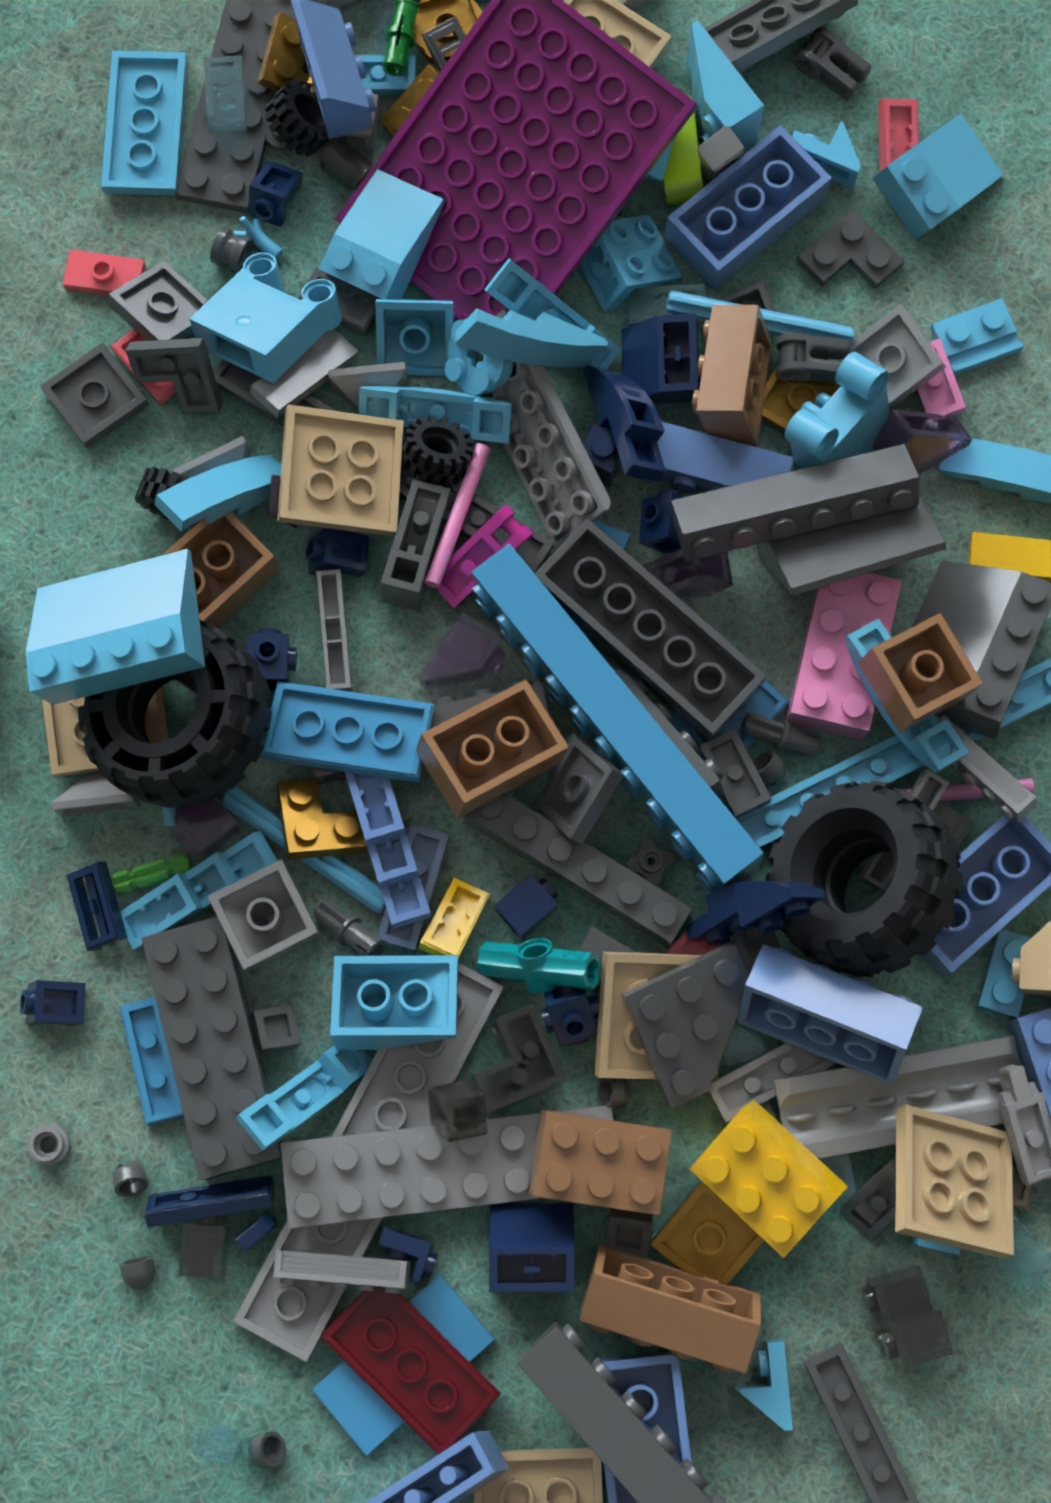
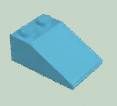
[686,20,764,150]
[872,113,1003,240]
[319,169,445,300]
[330,955,458,1050]

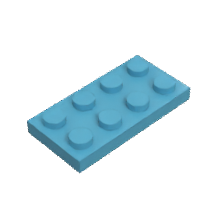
[101,50,188,196]

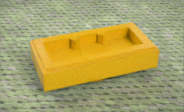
[419,877,490,960]

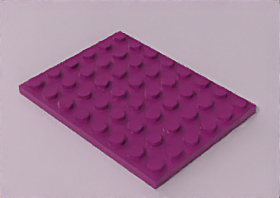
[335,0,698,320]

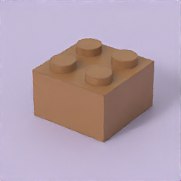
[858,613,983,733]

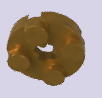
[413,0,482,65]

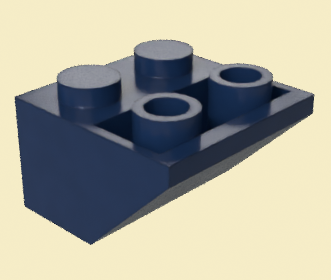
[621,313,700,404]
[489,1204,575,1292]

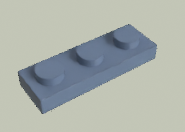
[377,824,450,952]

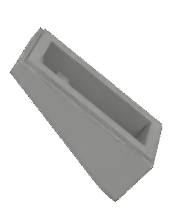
[698,126,745,184]

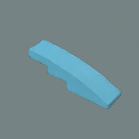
[455,308,608,368]
[939,435,1051,504]
[155,454,281,531]
[120,831,278,950]

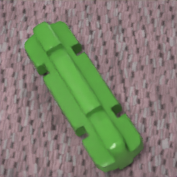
[112,853,192,895]

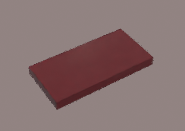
[320,1286,501,1455]

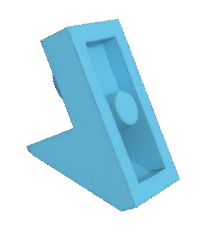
[792,122,861,189]
[734,1339,793,1431]

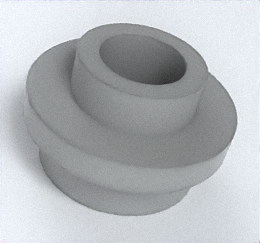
[27,1124,70,1166]

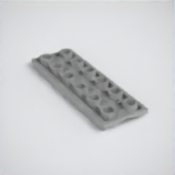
[477,308,611,549]
[773,1035,1020,1159]

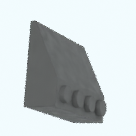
[757,497,947,596]
[912,560,1051,740]

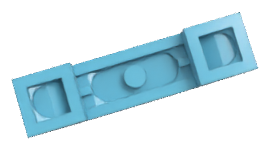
[484,258,622,369]
[359,386,513,444]
[845,618,970,773]
[236,1046,373,1151]

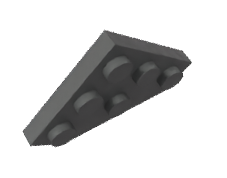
[621,942,749,1109]

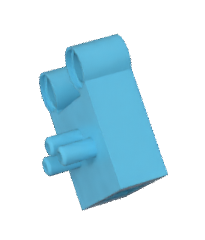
[189,252,342,384]
[785,352,891,470]

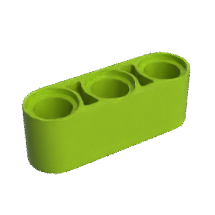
[664,97,704,206]

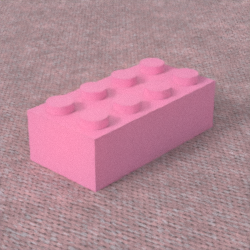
[786,573,902,741]

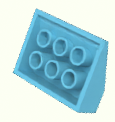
[25,549,205,705]

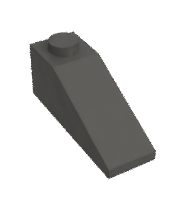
[381,479,451,611]

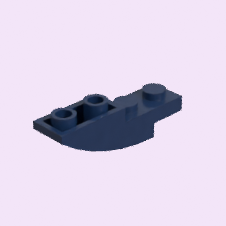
[583,365,666,482]
[686,881,826,946]

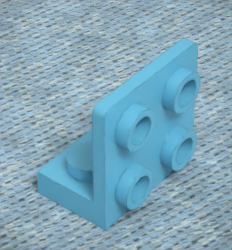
[580,215,682,312]

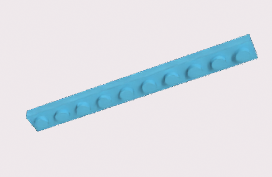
[736,658,1051,849]

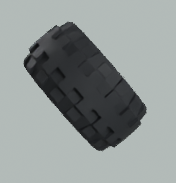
[78,619,272,808]
[766,781,963,977]

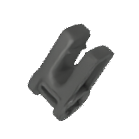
[793,27,871,101]
[776,332,850,382]

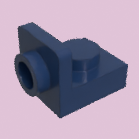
[248,160,303,227]
[305,528,369,577]
[20,980,86,1025]
[379,1227,438,1285]

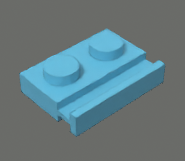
[930,298,1024,376]

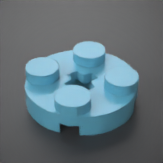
[445,318,514,395]

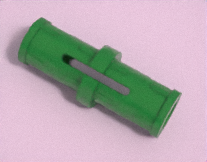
[382,0,419,76]

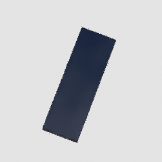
[145,1176,275,1227]

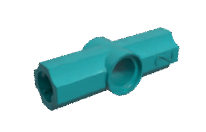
[476,938,602,993]

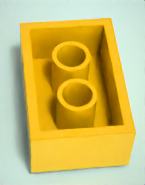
[690,1100,848,1258]

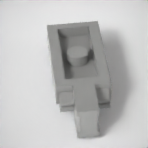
[997,1064,1051,1186]

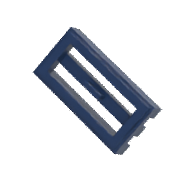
[66,862,127,951]

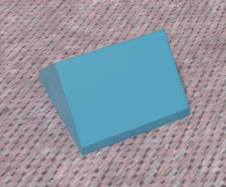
[375,299,455,376]

